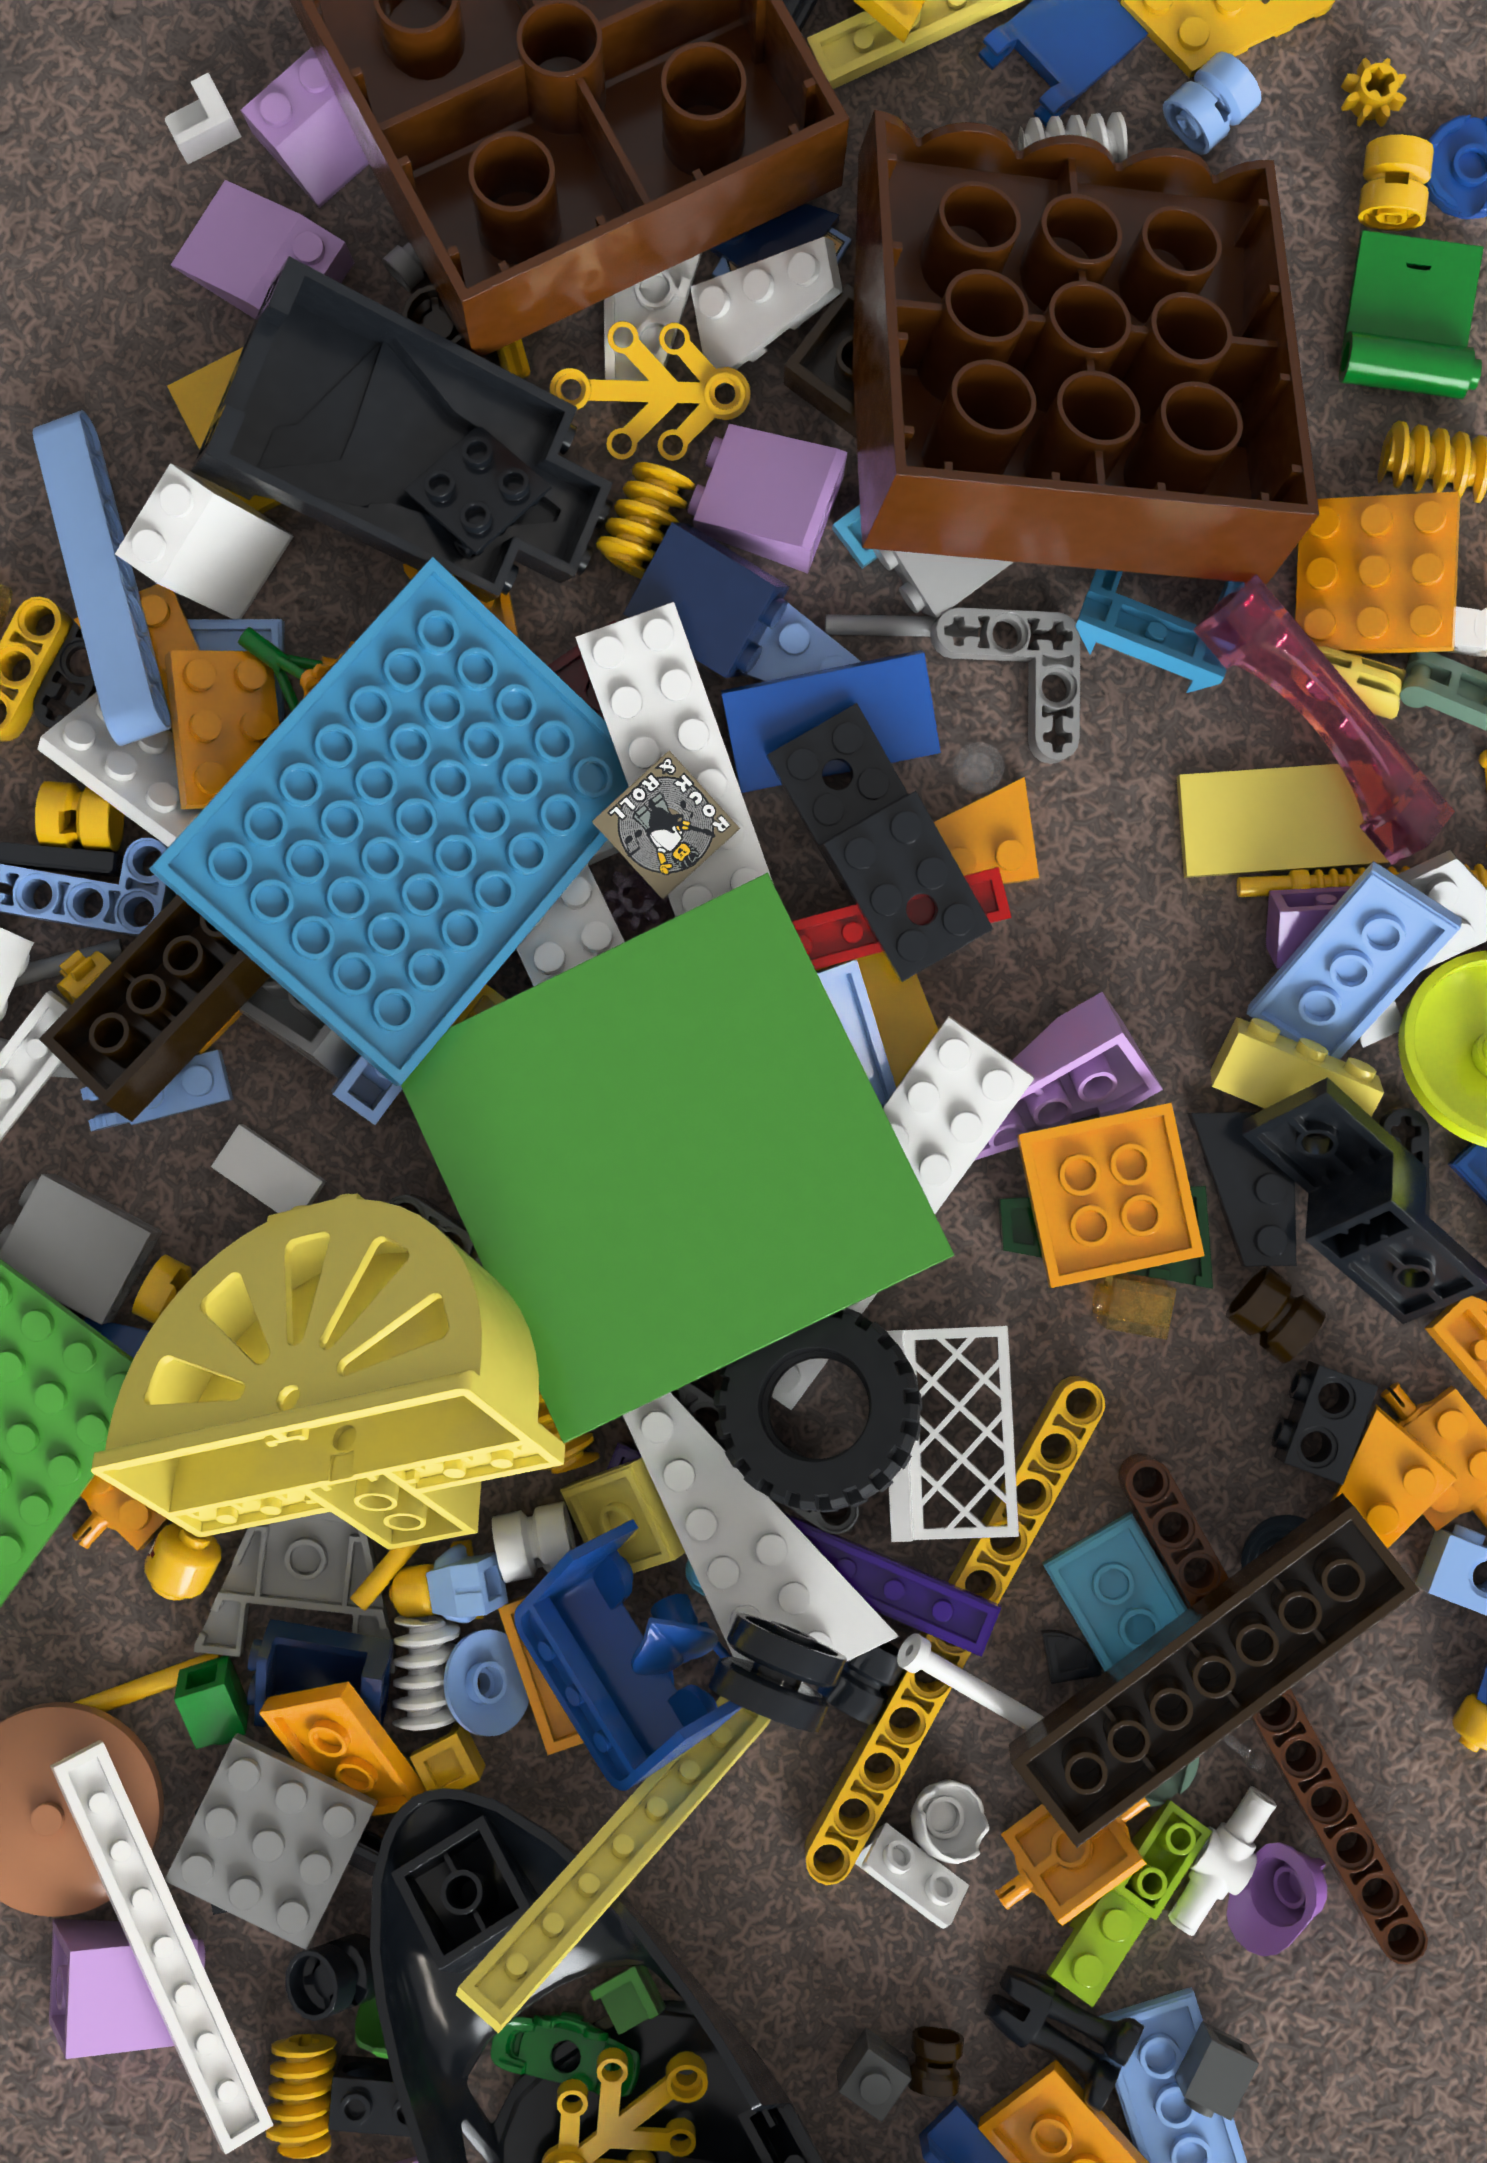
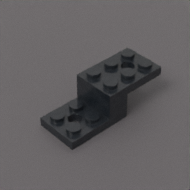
[766,703,993,982]
[1242,1077,1487,1324]

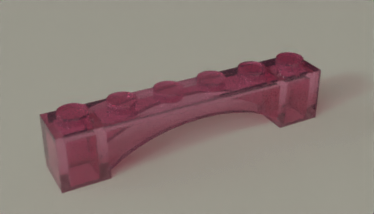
[1193,574,1455,865]

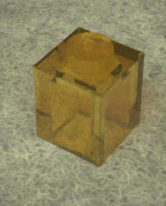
[1092,1274,1177,1340]

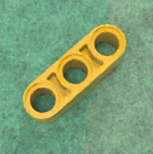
[0,596,73,742]

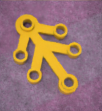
[550,321,750,461]
[541,2047,708,2163]

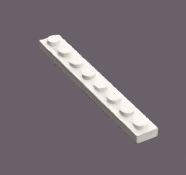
[50,1740,273,2154]

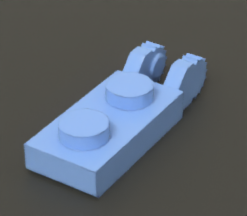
[80,1050,234,1132]

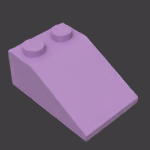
[171,180,354,319]

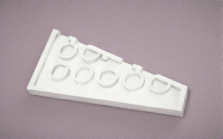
[623,1392,899,1683]

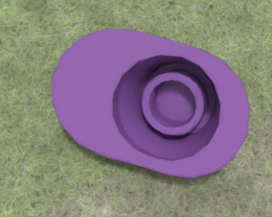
[1227,1842,1327,1956]

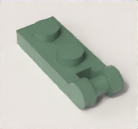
[1400,652,1487,731]

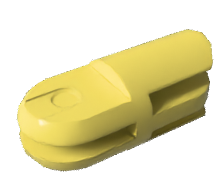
[1293,646,1406,719]

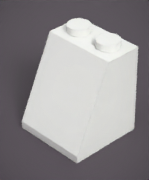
[115,463,294,619]

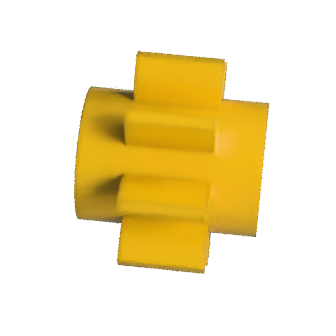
[1341,58,1406,127]
[56,950,112,1005]

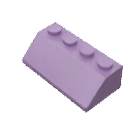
[241,47,369,208]

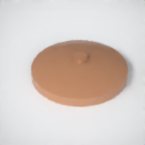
[0,1702,164,1917]

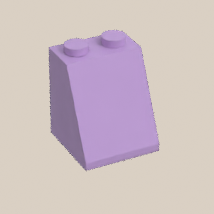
[688,424,847,574]
[49,1919,205,2059]

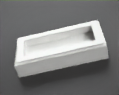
[211,1124,327,1213]

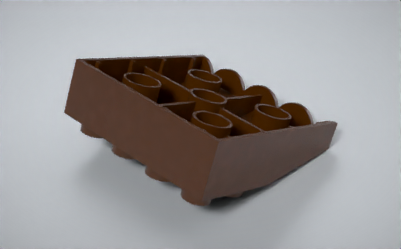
[289,0,850,357]

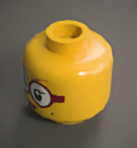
[144,1523,221,1600]

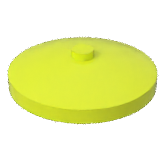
[1398,950,1487,1147]

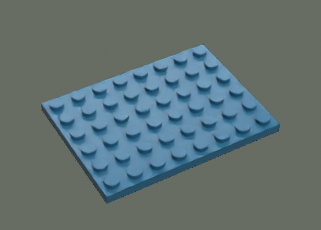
[149,557,629,1086]

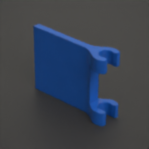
[978,0,1148,127]

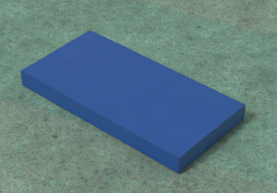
[720,650,941,793]

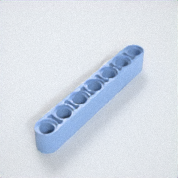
[32,410,172,746]

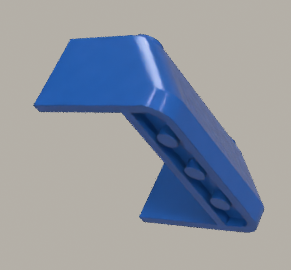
[514,1519,743,1791]

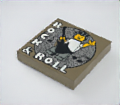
[592,750,740,899]

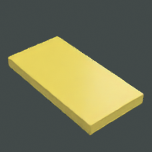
[1177,761,1391,878]

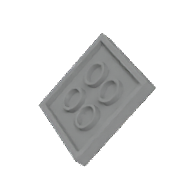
[165,1733,378,1950]

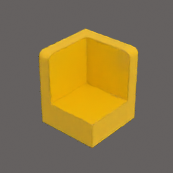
[410,1722,486,1791]

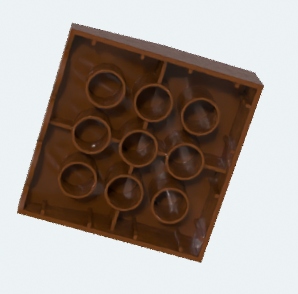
[853,110,1319,584]

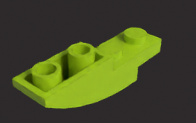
[1046,1800,1212,2008]

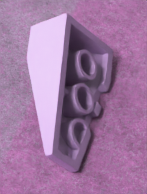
[975,992,1163,1160]

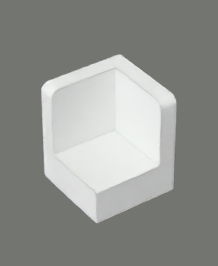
[165,73,242,164]

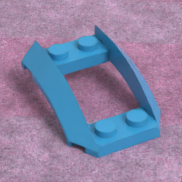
[1075,569,1256,693]

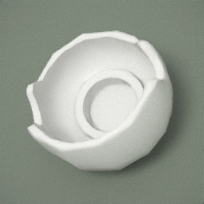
[910,1779,989,1864]

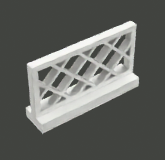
[887,1326,1019,1542]

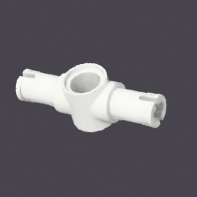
[1168,1786,1277,1936]

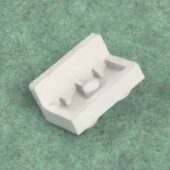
[855,1823,969,1929]

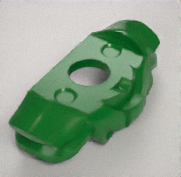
[490,2011,640,2097]

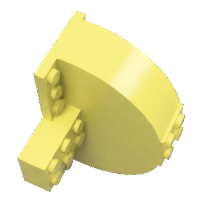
[91,1193,565,1550]

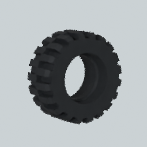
[714,1308,923,1512]

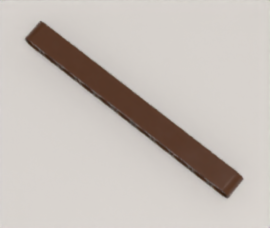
[1118,1453,1428,1965]

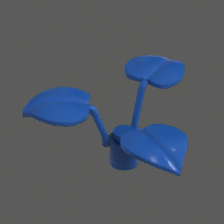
[631,1594,732,1685]

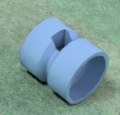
[1163,51,1261,155]

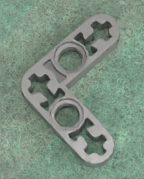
[930,607,1080,764]

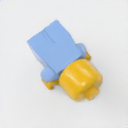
[389,1540,508,1624]

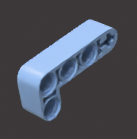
[0,838,176,937]

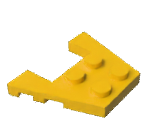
[1120,0,1335,78]

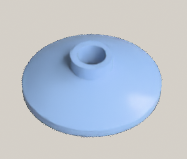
[444,1629,529,1736]

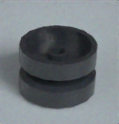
[709,1613,847,1732]

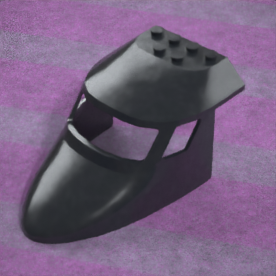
[370,1788,825,2163]

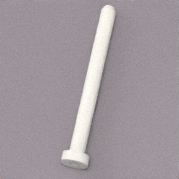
[897,1633,1044,1731]

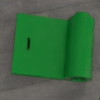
[1339,230,1484,399]

